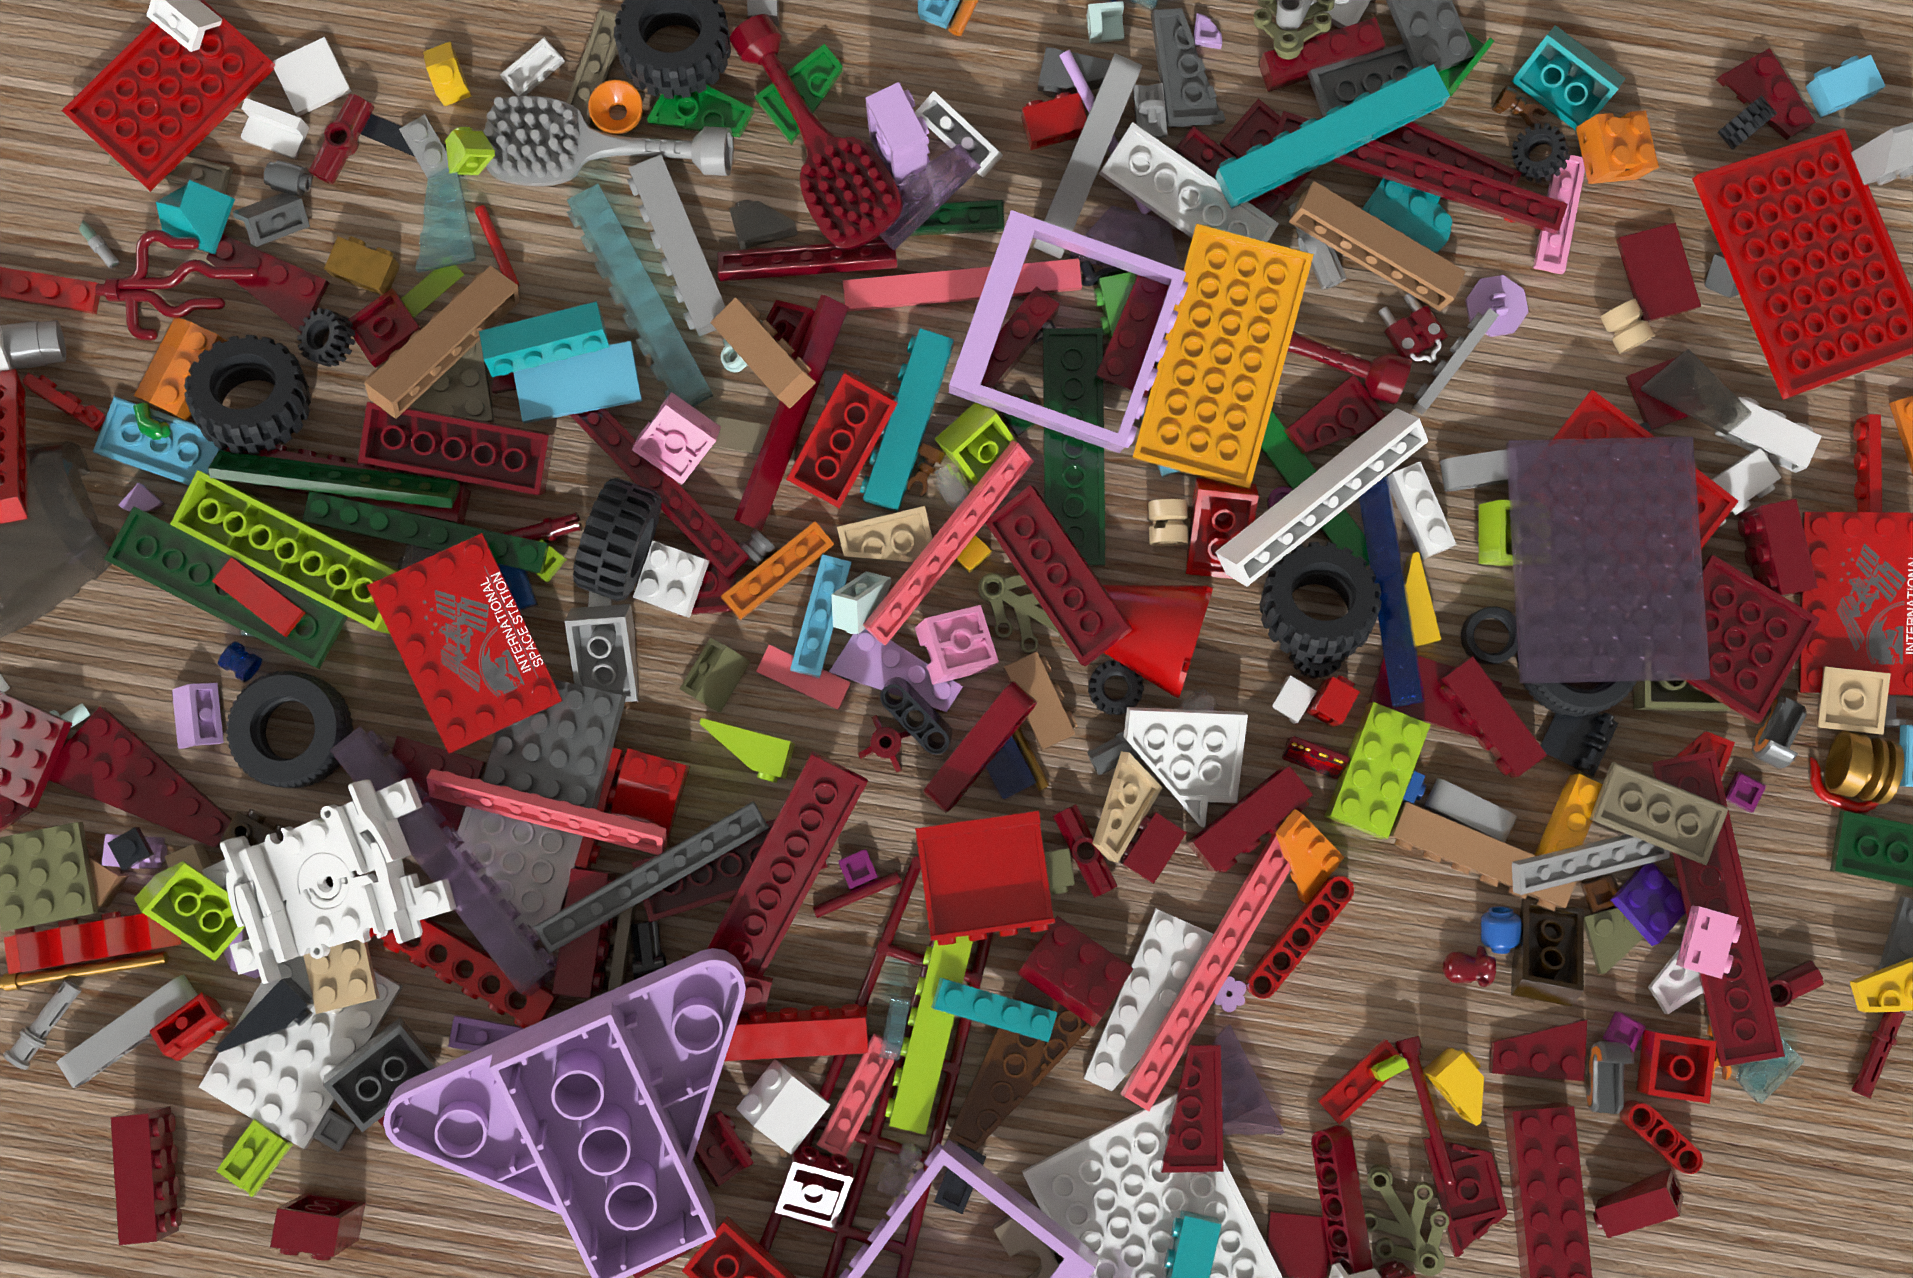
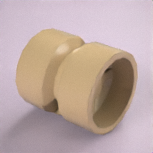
[1600,299,1655,354]
[1148,499,1188,546]

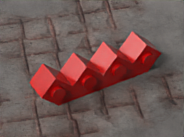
[4,911,181,974]

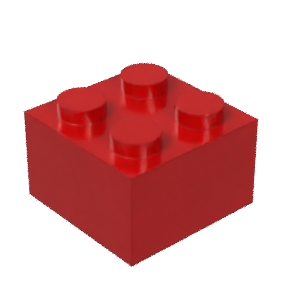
[1636,1030,1717,1104]

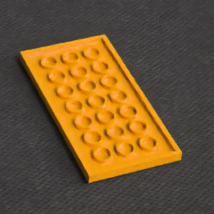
[1132,224,1314,489]

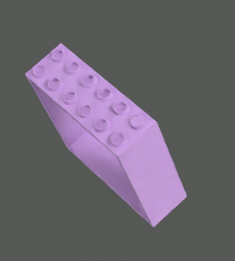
[949,210,1188,453]
[839,1140,1099,1278]

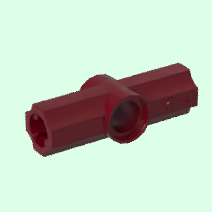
[309,93,375,185]
[1053,804,1118,898]
[1767,960,1824,1008]

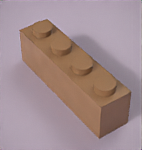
[710,297,816,408]

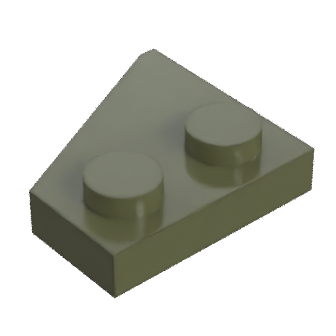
[1584,907,1644,974]

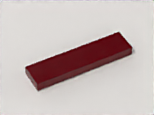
[1175,126,1287,218]

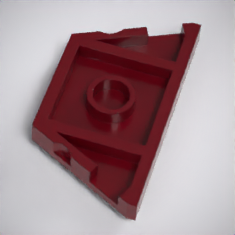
[1422,1137,1508,1257]

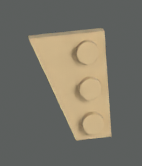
[837,506,933,562]

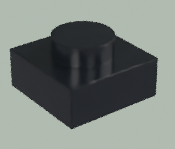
[107,827,154,870]

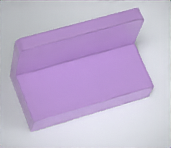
[172,683,224,749]

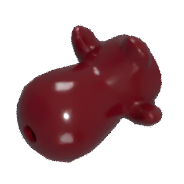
[1443,945,1496,987]

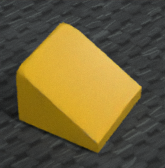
[956,535,992,573]

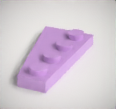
[829,629,963,713]

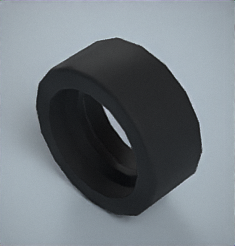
[1461,606,1523,665]

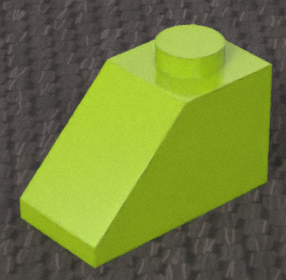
[445,127,495,175]

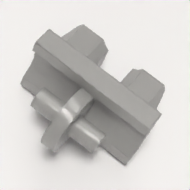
[1133,83,1168,139]

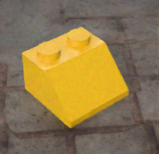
[1423,1047,1484,1126]

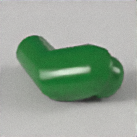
[133,403,171,440]

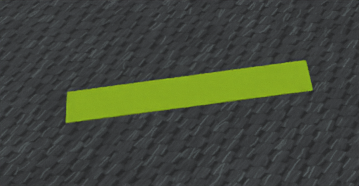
[401,258,464,318]

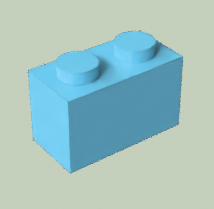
[1806,55,1886,118]

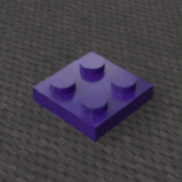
[1610,862,1685,946]

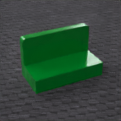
[1438,31,1495,97]

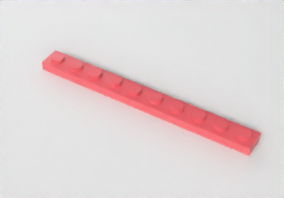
[1120,833,1291,1111]

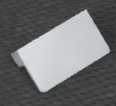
[147,0,222,52]
[241,98,309,159]

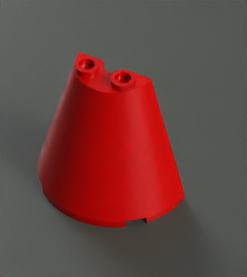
[1103,585,1214,698]

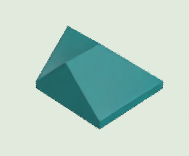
[156,180,235,255]

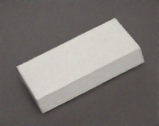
[500,37,565,96]

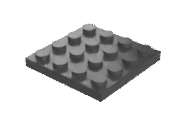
[483,679,626,809]

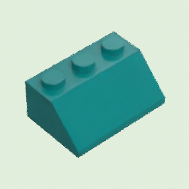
[1511,25,1626,130]

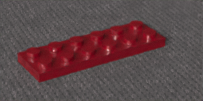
[985,485,1133,666]

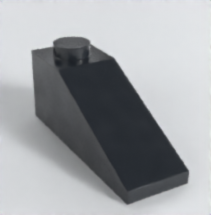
[215,977,314,1053]

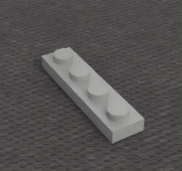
[1412,308,1499,415]

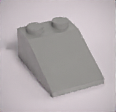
[565,604,639,702]

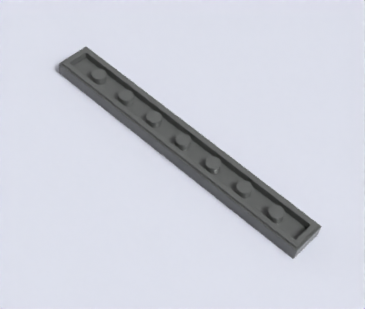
[533,801,769,954]

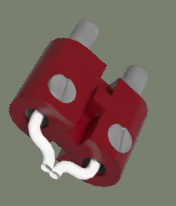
[1378,294,1448,363]

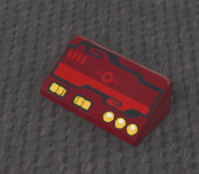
[1282,736,1350,779]

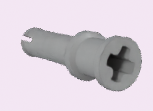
[3,979,82,1070]

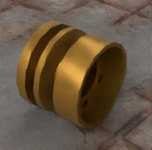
[1824,731,1904,804]

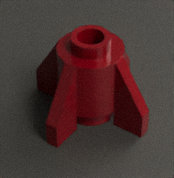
[858,715,912,773]

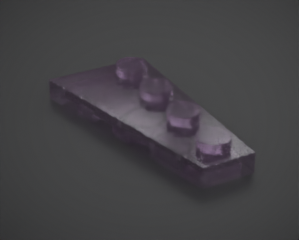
[880,144,981,250]

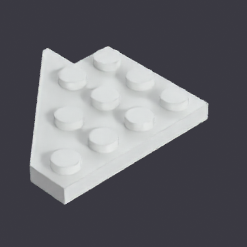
[1124,707,1248,827]

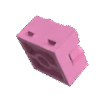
[632,392,721,484]
[915,605,999,685]
[1676,906,1741,979]

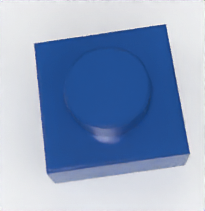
[1402,771,1426,804]

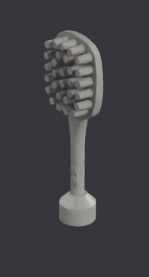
[484,96,734,186]

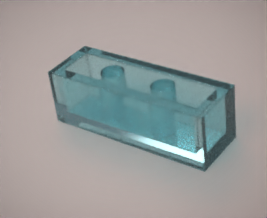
[879,997,910,1061]

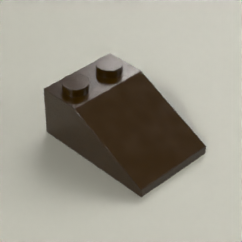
[1511,898,1584,1007]

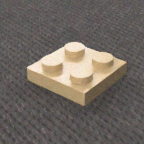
[1817,667,1891,734]
[303,940,380,1014]

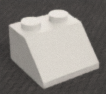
[736,1059,830,1154]

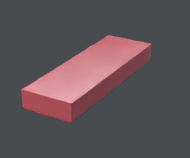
[756,645,851,710]

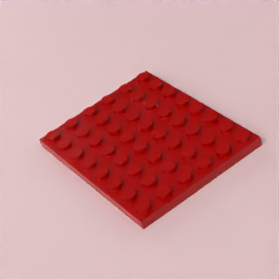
[1692,128,1913,400]

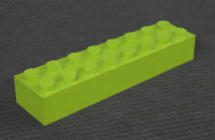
[170,470,400,634]

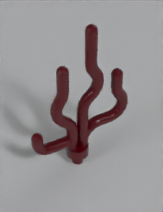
[95,229,259,341]

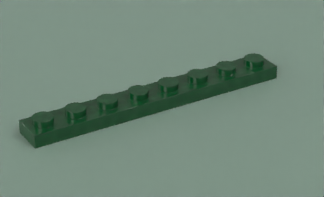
[208,451,460,508]
[302,491,549,574]

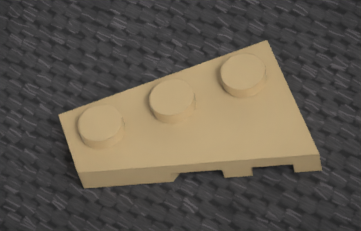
[1092,751,1163,863]

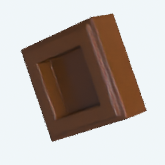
[1580,874,1618,913]

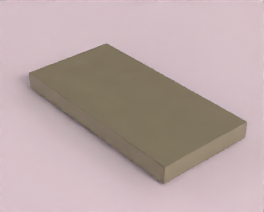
[1589,762,1729,865]

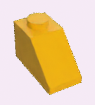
[423,41,472,107]

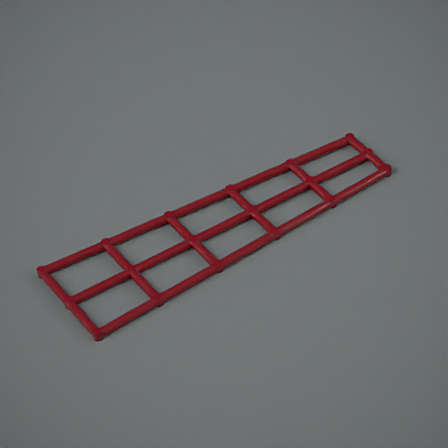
[759,856,994,1278]

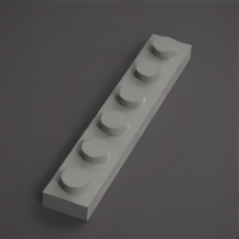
[1512,834,1670,895]

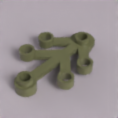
[1254,0,1335,59]
[978,573,1067,654]
[1364,1164,1449,1276]

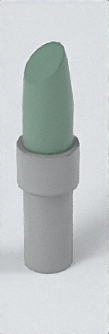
[79,220,119,269]

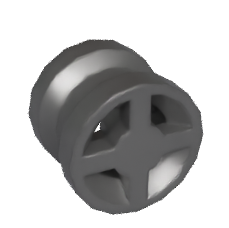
[739,529,776,565]

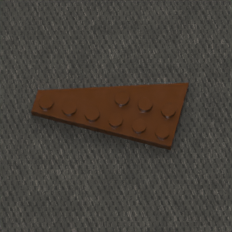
[948,977,1110,1151]

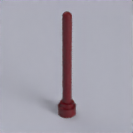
[1395,1036,1456,1186]

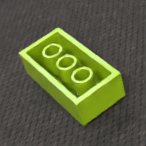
[1324,702,1431,839]

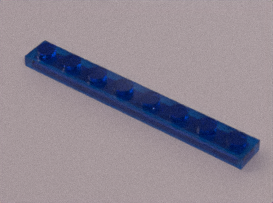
[1359,474,1425,707]

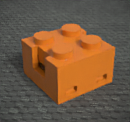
[1576,110,1659,184]

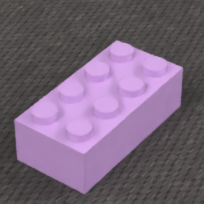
[865,82,930,187]

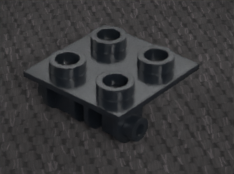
[1540,712,1619,777]

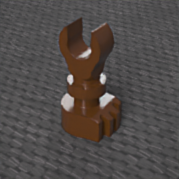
[1492,85,1548,128]
[907,442,946,497]

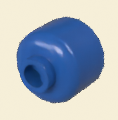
[1481,906,1521,954]

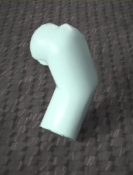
[50,703,91,727]

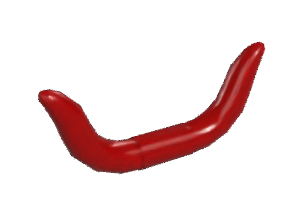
[1809,757,1879,813]

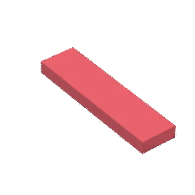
[817,1033,901,1156]

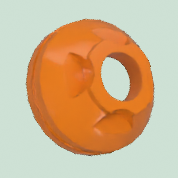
[588,80,643,135]

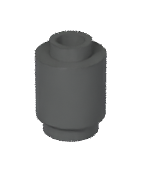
[264,160,312,197]

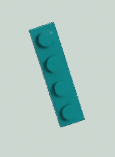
[931,977,1057,1042]

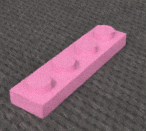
[1533,155,1585,274]

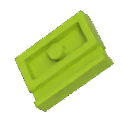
[216,1119,293,1197]

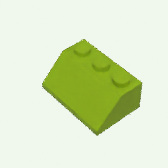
[134,861,245,961]

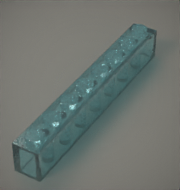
[566,184,713,407]

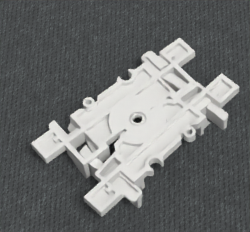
[202,778,457,984]

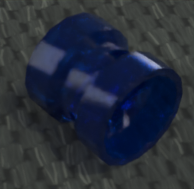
[218,641,263,683]

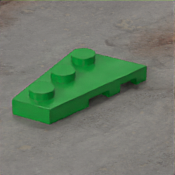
[755,44,843,145]
[647,85,754,138]

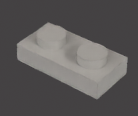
[399,114,449,182]

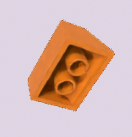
[134,318,227,422]

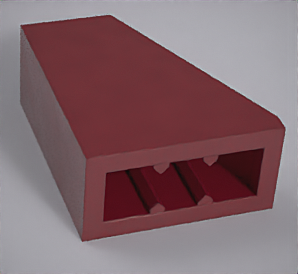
[1593,1168,1684,1238]

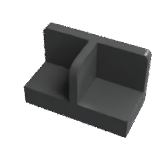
[233,193,310,247]

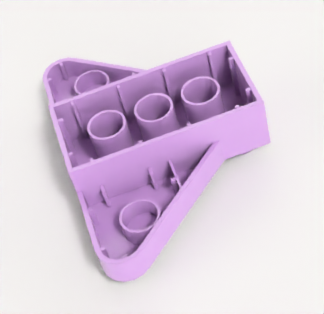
[383,948,746,1278]

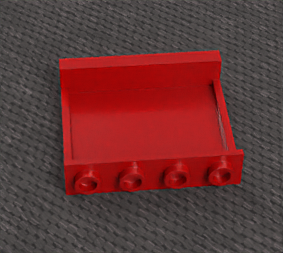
[915,811,1055,946]

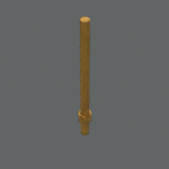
[0,952,168,991]

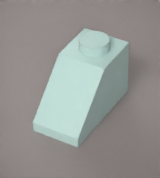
[831,571,891,634]

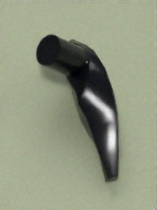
[1080,260,1128,286]

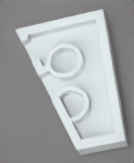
[1648,948,1703,1014]

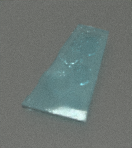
[416,172,477,273]

